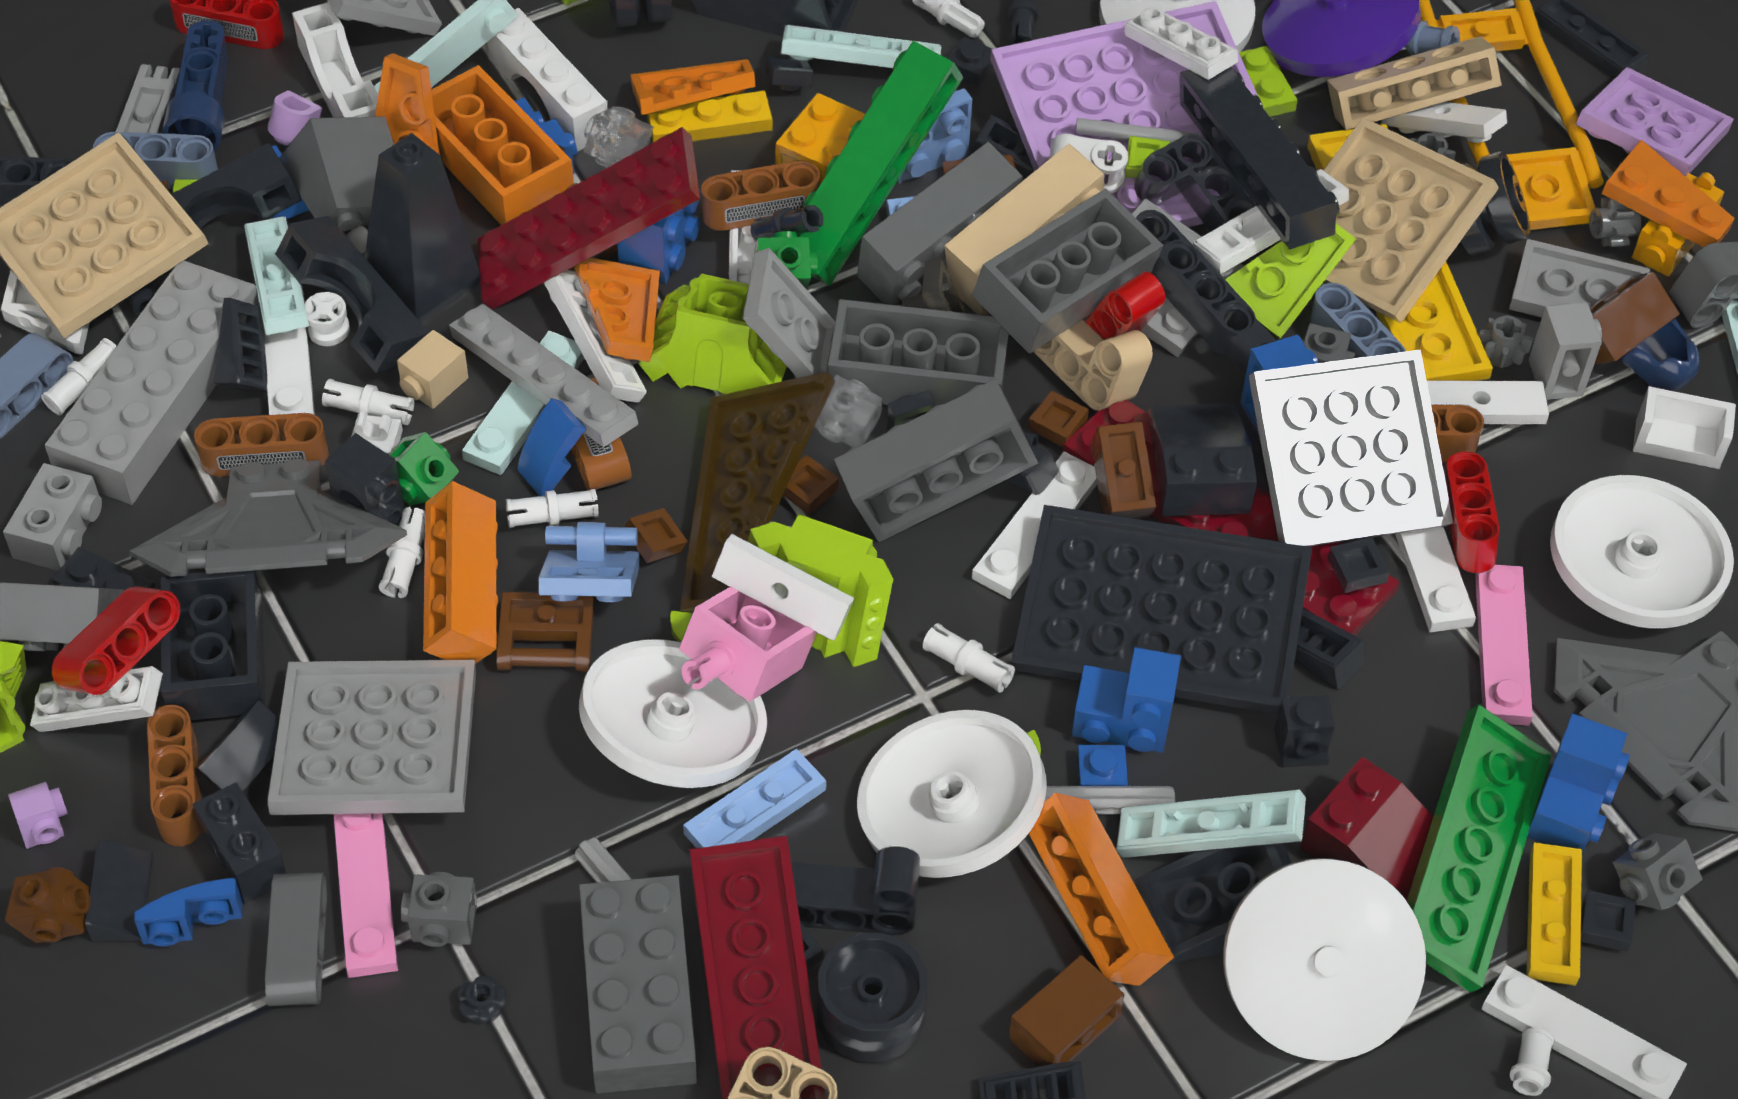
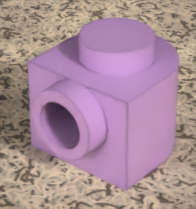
[268,90,322,146]
[8,781,68,849]

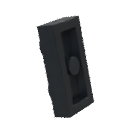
[52,547,156,591]

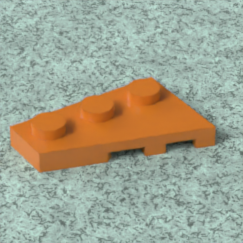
[375,53,439,154]
[630,59,755,115]
[1602,140,1735,247]
[574,258,660,362]

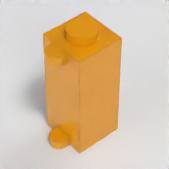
[1632,172,1725,277]

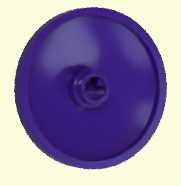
[1262,0,1421,77]

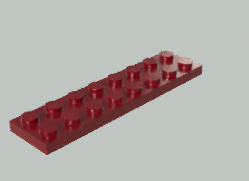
[1062,399,1400,636]

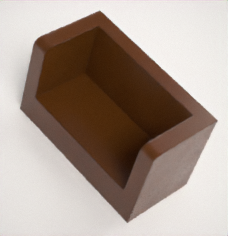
[1589,272,1679,364]
[1090,422,1156,521]
[1009,955,1124,1067]

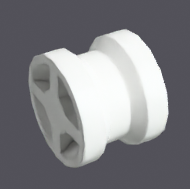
[305,292,350,346]

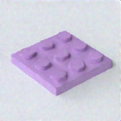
[1576,67,1734,176]

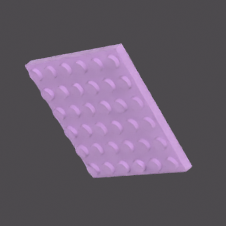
[990,1,1258,227]

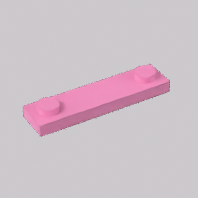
[1475,565,1533,726]
[334,813,398,978]

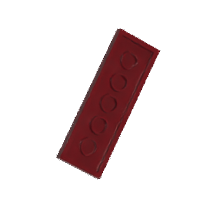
[477,127,700,310]
[690,836,826,1099]

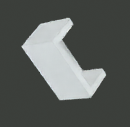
[1633,387,1736,469]

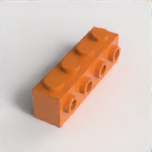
[423,481,498,664]
[1029,792,1174,986]

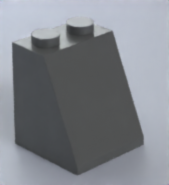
[279,117,394,231]

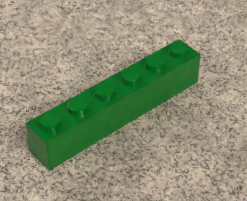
[799,40,964,287]

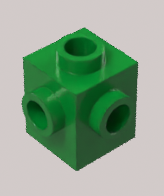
[754,231,818,289]
[389,432,459,506]

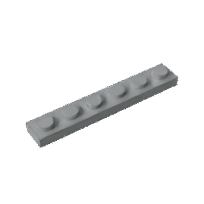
[449,304,639,447]

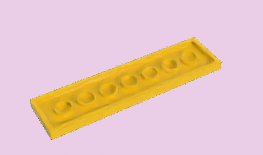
[1307,124,1493,381]

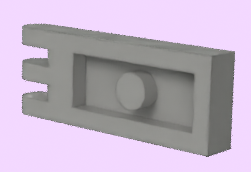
[116,64,180,134]

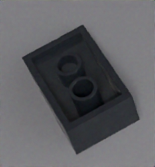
[1148,404,1257,516]
[1135,843,1292,964]

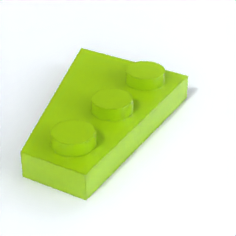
[1225,223,1356,340]

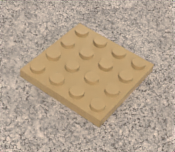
[1281,117,1499,324]
[0,132,209,338]

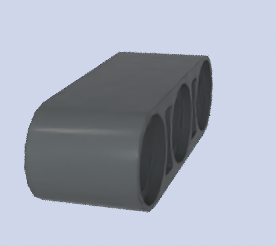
[265,872,327,1006]

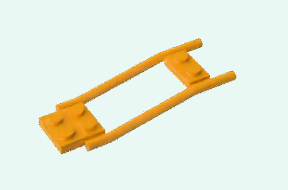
[1419,0,1604,230]

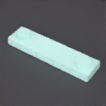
[374,0,519,94]
[781,25,941,68]
[244,217,309,335]
[462,331,585,475]
[1116,790,1306,858]

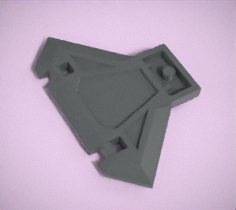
[129,459,407,577]
[1554,631,1738,832]

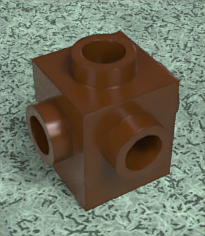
[5,867,91,943]

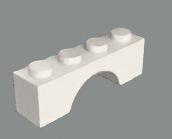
[292,2,378,118]
[487,8,609,152]

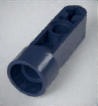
[162,20,228,152]

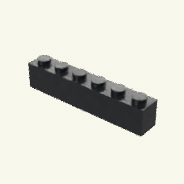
[1180,67,1340,250]

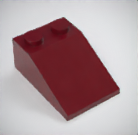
[1300,757,1433,901]

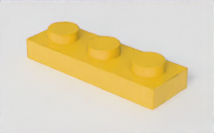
[647,91,773,142]
[1527,843,1582,986]

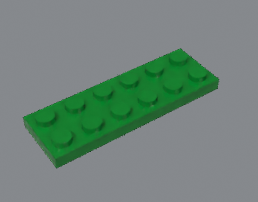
[1406,705,1552,993]

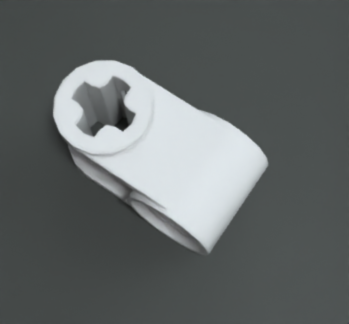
[1049,134,1128,194]

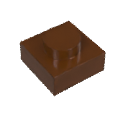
[1028,391,1089,447]
[783,455,839,515]
[625,508,688,563]

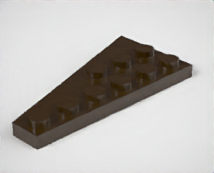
[680,371,835,613]

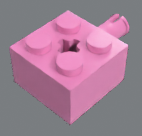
[679,587,817,702]

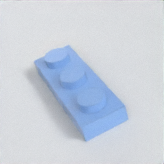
[683,749,826,848]

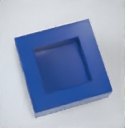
[1077,745,1128,786]

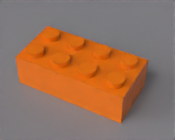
[431,65,574,225]

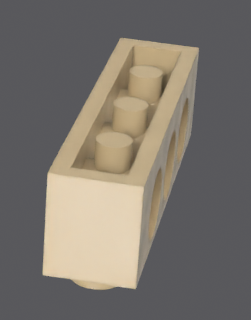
[1327,36,1501,130]

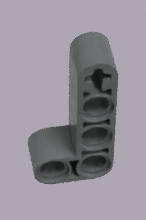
[1670,242,1738,329]

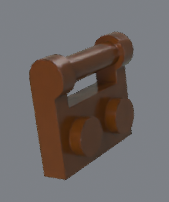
[497,592,595,672]

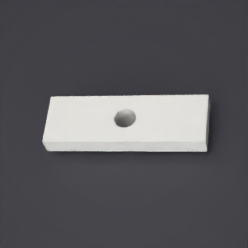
[1124,7,1238,80]
[1382,102,1507,143]
[1427,381,1549,424]
[712,534,854,641]
[30,666,163,732]

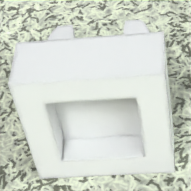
[351,412,403,454]

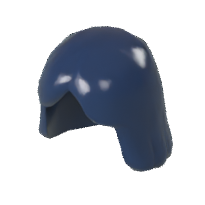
[1620,318,1700,392]

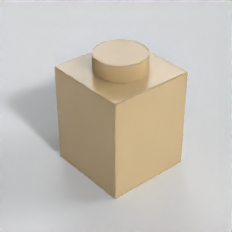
[397,330,468,409]

